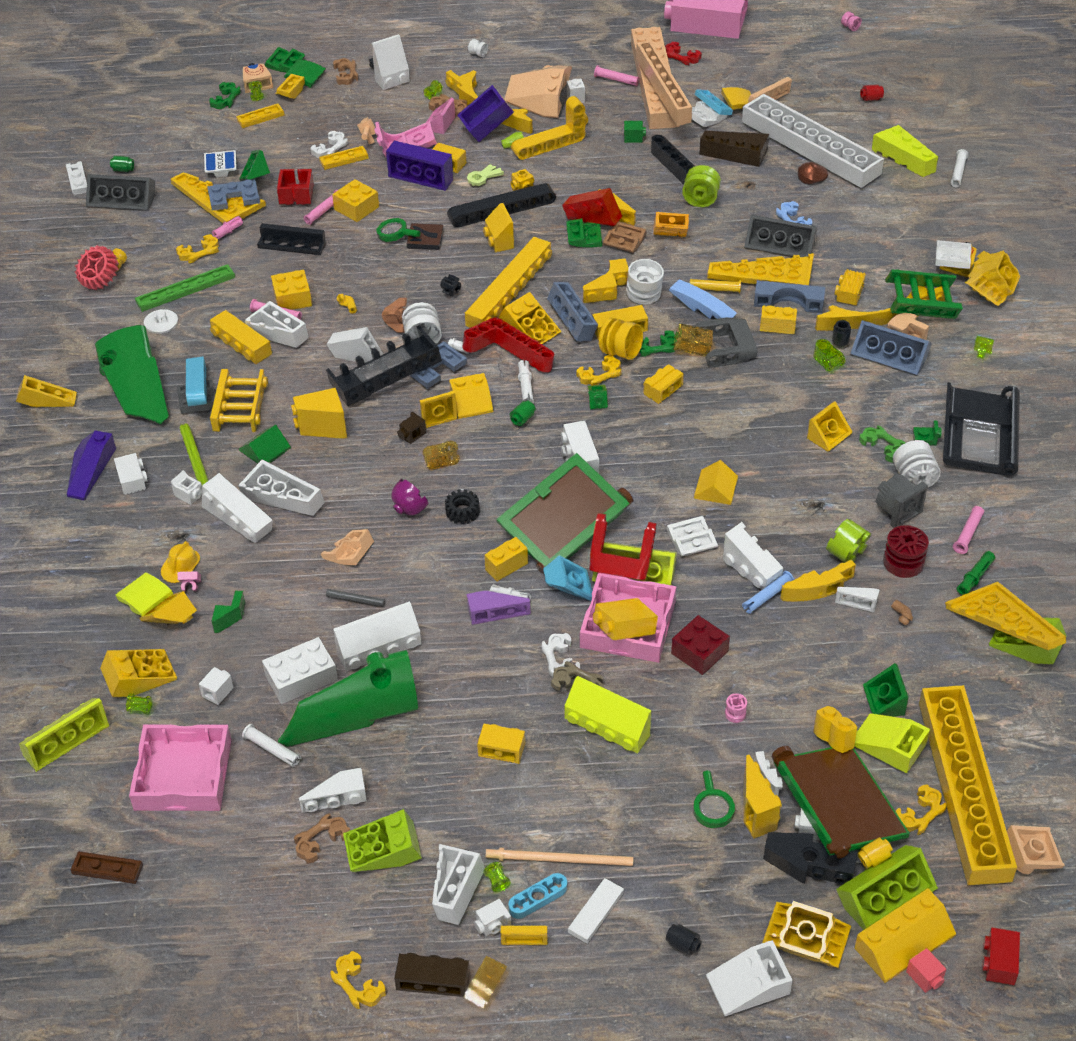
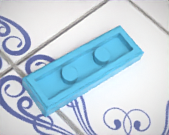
[694,89,733,115]

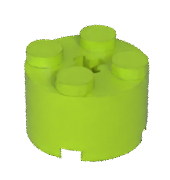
[826,519,871,563]

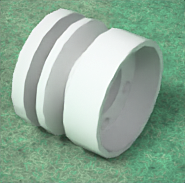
[626,259,664,305]
[402,302,442,344]
[893,440,941,488]

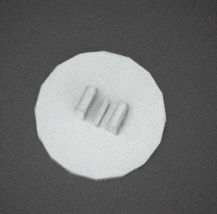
[144,310,178,334]

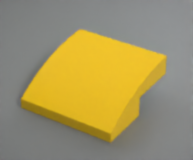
[721,87,752,110]

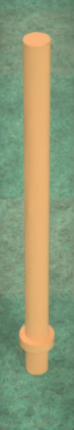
[486,848,633,866]

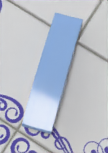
[669,279,737,319]

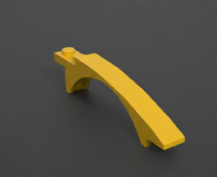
[445,70,533,134]
[815,286,945,331]

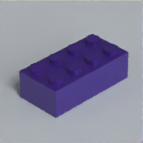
[386,140,453,191]

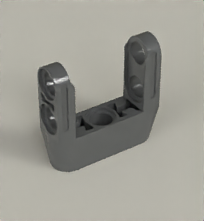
[694,317,757,367]

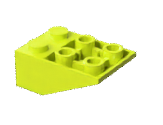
[854,713,930,773]

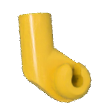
[336,294,357,314]

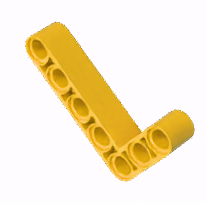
[511,96,585,160]

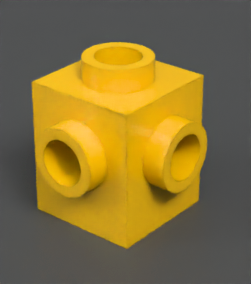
[510,169,534,191]

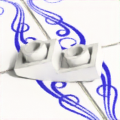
[754,751,782,796]

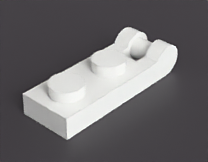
[66,161,87,195]

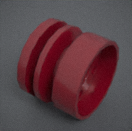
[883,525,929,578]

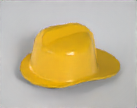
[161,541,200,583]

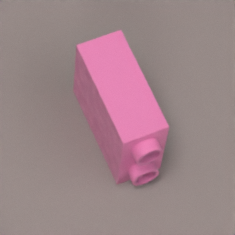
[664,0,748,39]

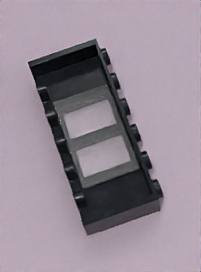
[326,325,442,406]

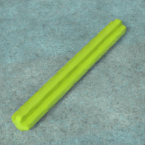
[180,423,208,485]

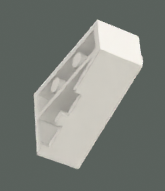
[245,301,309,348]
[723,522,783,590]
[432,844,485,925]

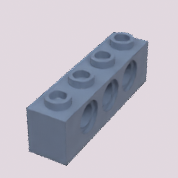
[547,282,598,342]

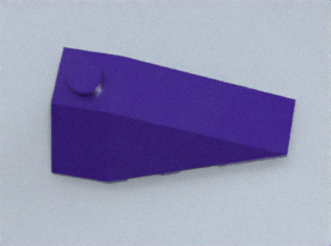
[67,430,116,500]

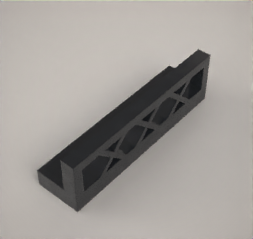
[257,223,326,255]

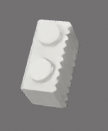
[114,453,148,495]

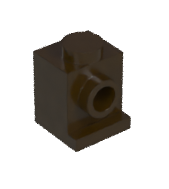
[397,412,426,444]

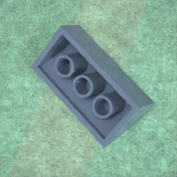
[850,320,932,375]

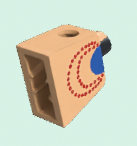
[243,63,273,93]

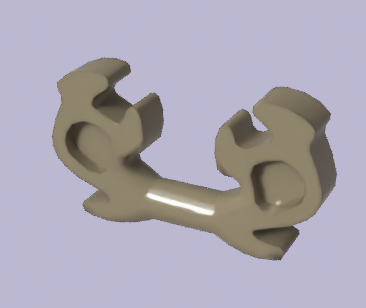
[551,661,605,691]

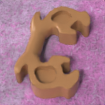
[333,58,359,85]
[429,94,467,117]
[294,813,350,864]

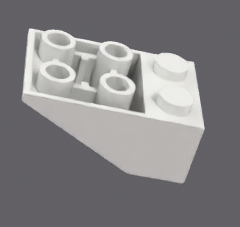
[706,940,792,1016]

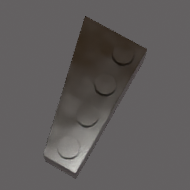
[699,130,769,167]

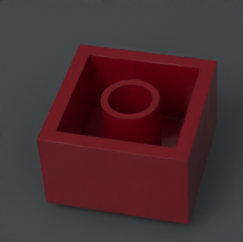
[671,615,730,675]

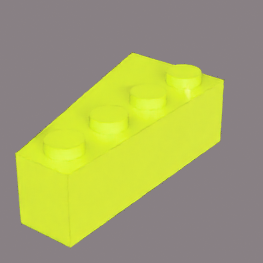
[871,125,938,177]

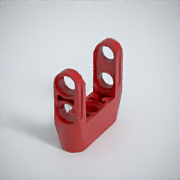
[589,513,657,581]

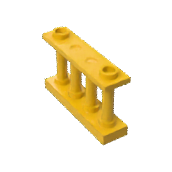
[210,369,268,432]

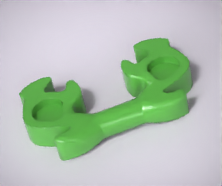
[859,425,906,463]

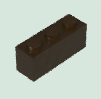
[394,953,470,997]

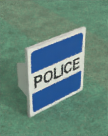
[204,150,236,178]

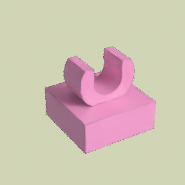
[178,572,201,592]

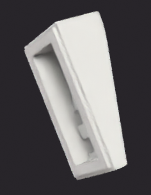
[835,587,880,612]

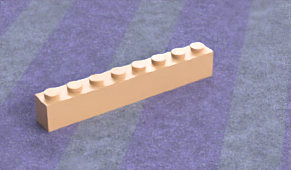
[636,40,692,125]

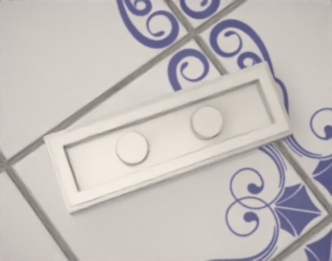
[568,878,624,944]

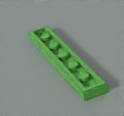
[135,264,235,312]

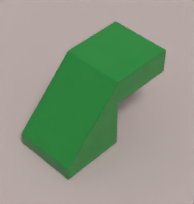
[211,591,246,633]

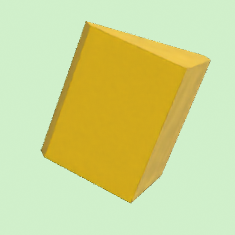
[807,401,853,451]
[694,460,738,505]

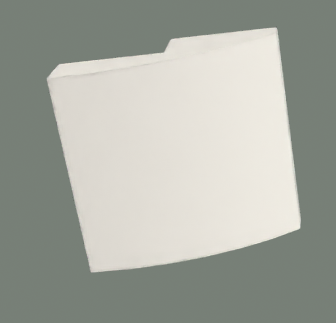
[692,101,727,127]
[935,240,971,269]
[666,516,718,557]

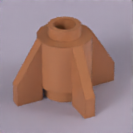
[382,298,407,333]

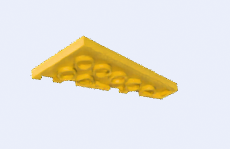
[170,172,266,223]
[707,253,814,285]
[945,581,1066,650]

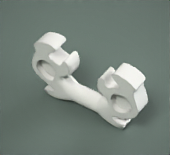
[311,131,348,158]
[542,633,580,678]

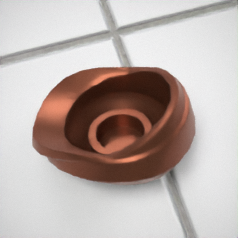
[798,162,828,184]

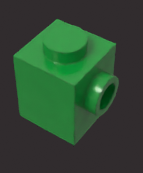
[624,121,646,143]

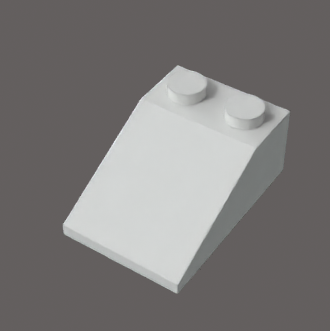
[372,34,410,90]

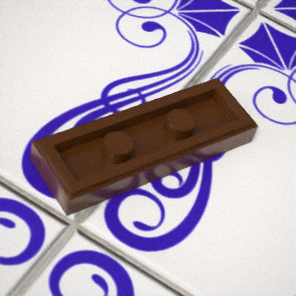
[70,851,143,884]

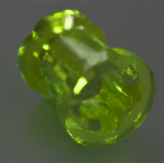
[423,80,443,100]
[249,81,264,101]
[126,693,152,715]
[483,862,511,892]

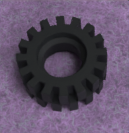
[445,489,480,525]

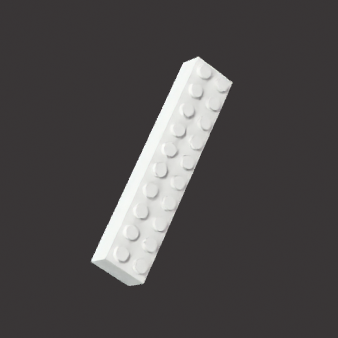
[742,94,884,188]

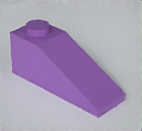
[467,591,531,625]

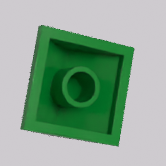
[239,150,270,181]
[239,424,291,464]
[863,663,909,717]

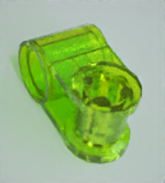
[813,339,846,372]

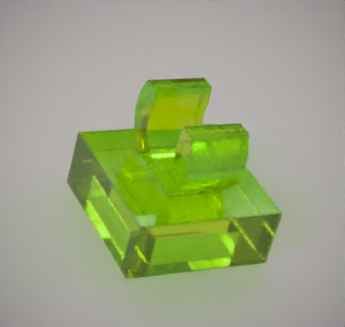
[974,336,994,359]

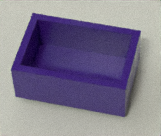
[457,85,514,142]

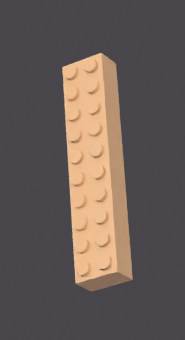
[631,27,680,129]

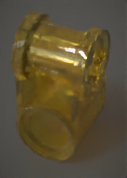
[423,441,460,470]

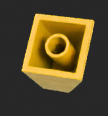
[291,388,347,439]

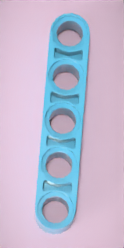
[186,356,207,407]

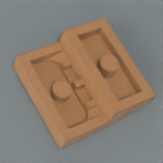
[603,222,647,253]

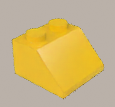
[483,203,514,253]
[449,373,493,419]

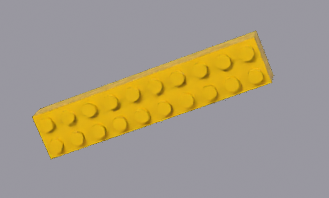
[919,685,1017,885]

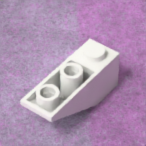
[299,768,367,813]

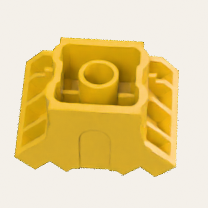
[965,250,1020,306]
[762,901,851,968]

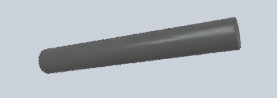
[326,589,385,607]

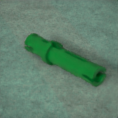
[957,551,996,595]

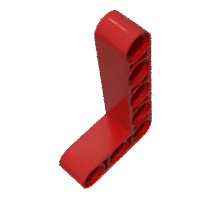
[462,318,555,372]

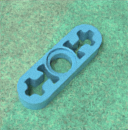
[508,873,567,919]

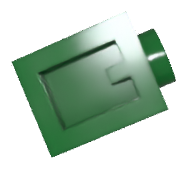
[587,385,608,409]
[913,420,942,446]

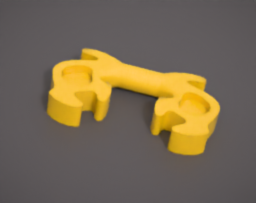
[176,234,219,264]
[576,355,622,385]
[896,785,947,835]
[330,951,386,1009]

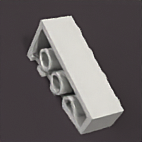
[238,460,324,516]

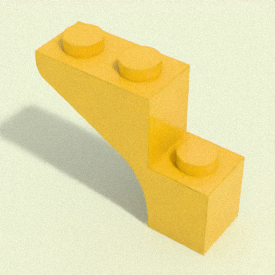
[583,258,628,303]

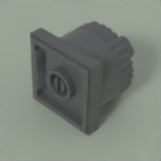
[875,473,928,528]

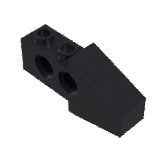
[763,832,858,885]

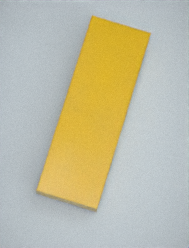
[236,103,285,129]
[319,146,369,170]

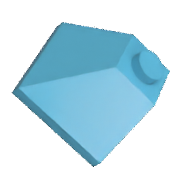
[543,555,592,601]

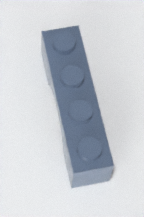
[754,280,825,313]

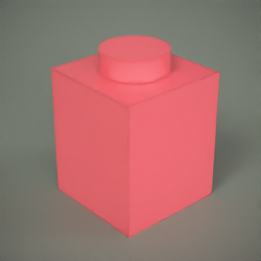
[906,948,946,993]

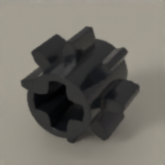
[440,274,461,296]

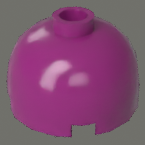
[391,478,429,515]

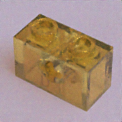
[674,323,713,357]

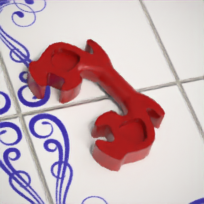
[665,42,702,66]

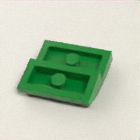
[265,47,305,73]
[284,60,326,88]
[566,219,603,248]

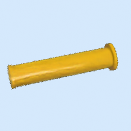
[690,279,741,294]

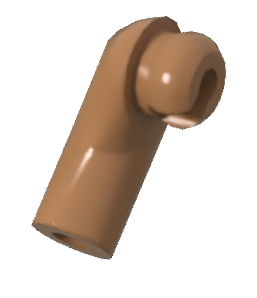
[891,600,913,626]

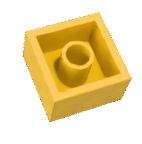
[332,179,379,222]
[271,270,312,310]

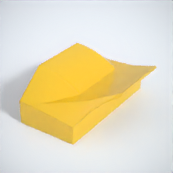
[275,74,305,99]

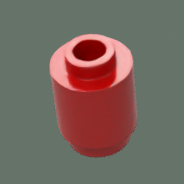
[860,85,884,101]

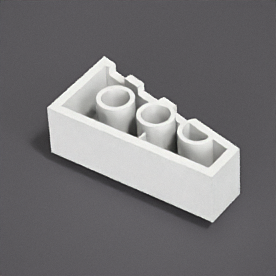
[202,473,273,543]

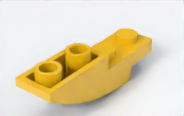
[780,560,856,602]

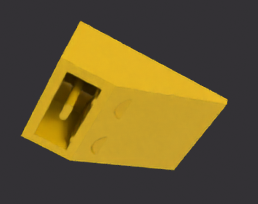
[499,292,561,344]
[100,649,177,697]
[743,755,782,839]

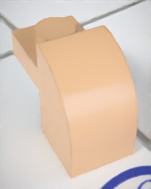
[887,313,929,340]

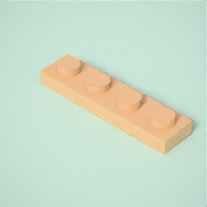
[748,77,792,103]

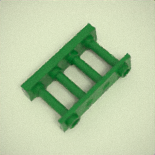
[885,269,963,319]

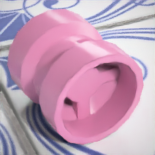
[841,12,862,31]
[725,694,747,723]

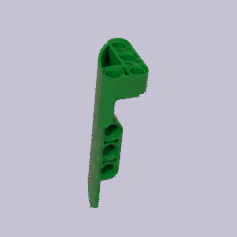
[95,325,169,424]
[278,650,418,747]

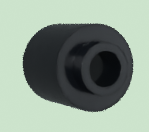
[832,320,851,347]
[665,924,702,956]

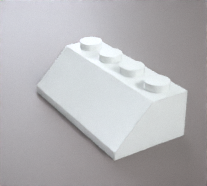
[333,601,421,672]

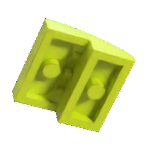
[116,573,173,616]

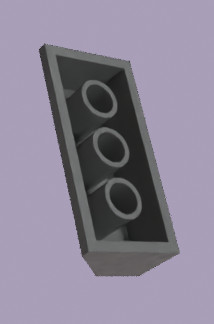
[86,174,155,210]
[744,215,818,257]

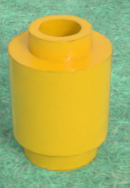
[857,837,893,869]

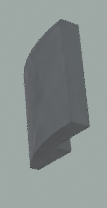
[177,380,215,414]

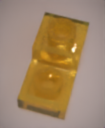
[463,956,507,1009]

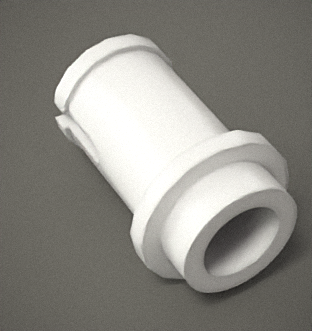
[448,338,469,354]

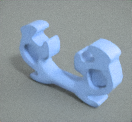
[776,201,812,225]

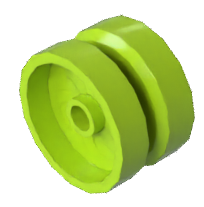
[682,165,721,208]

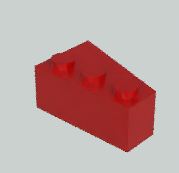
[562,188,622,226]

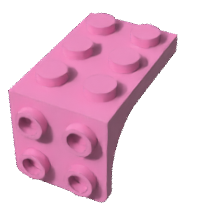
[374,121,437,158]

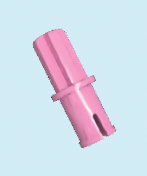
[212,216,243,240]

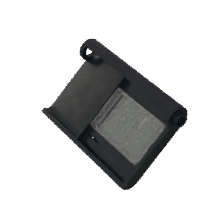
[943,382,1020,476]

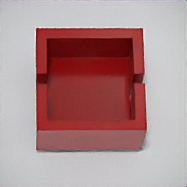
[277,169,314,205]

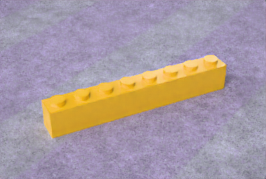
[465,237,552,328]

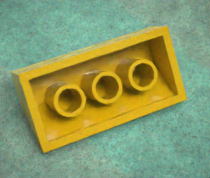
[854,888,956,983]

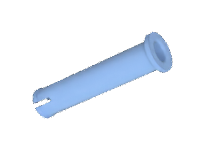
[742,571,794,614]

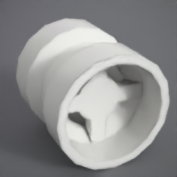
[468,39,488,57]

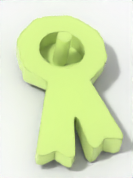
[467,164,504,186]

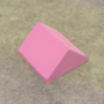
[426,97,455,134]

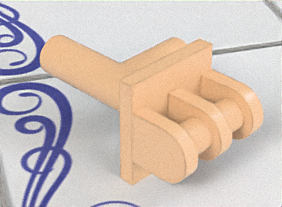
[357,117,376,144]

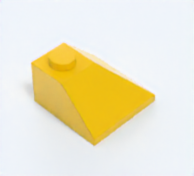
[420,391,457,428]
[139,591,197,624]

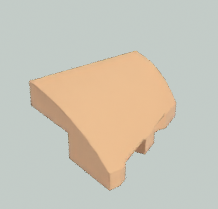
[321,529,374,565]

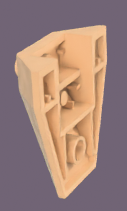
[505,65,572,118]

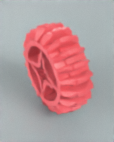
[75,245,119,290]

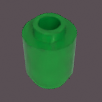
[110,155,134,173]
[510,400,536,426]

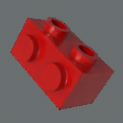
[982,927,1020,985]

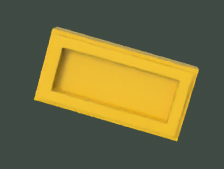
[501,926,548,945]

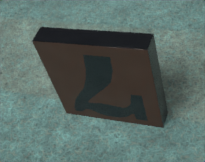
[407,223,444,250]

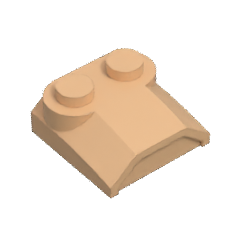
[1007,825,1065,874]

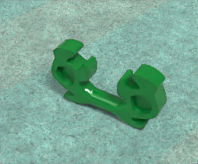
[209,82,241,110]
[639,330,678,357]

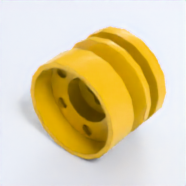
[599,318,643,360]

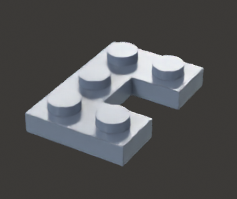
[208,179,260,211]
[410,342,467,389]

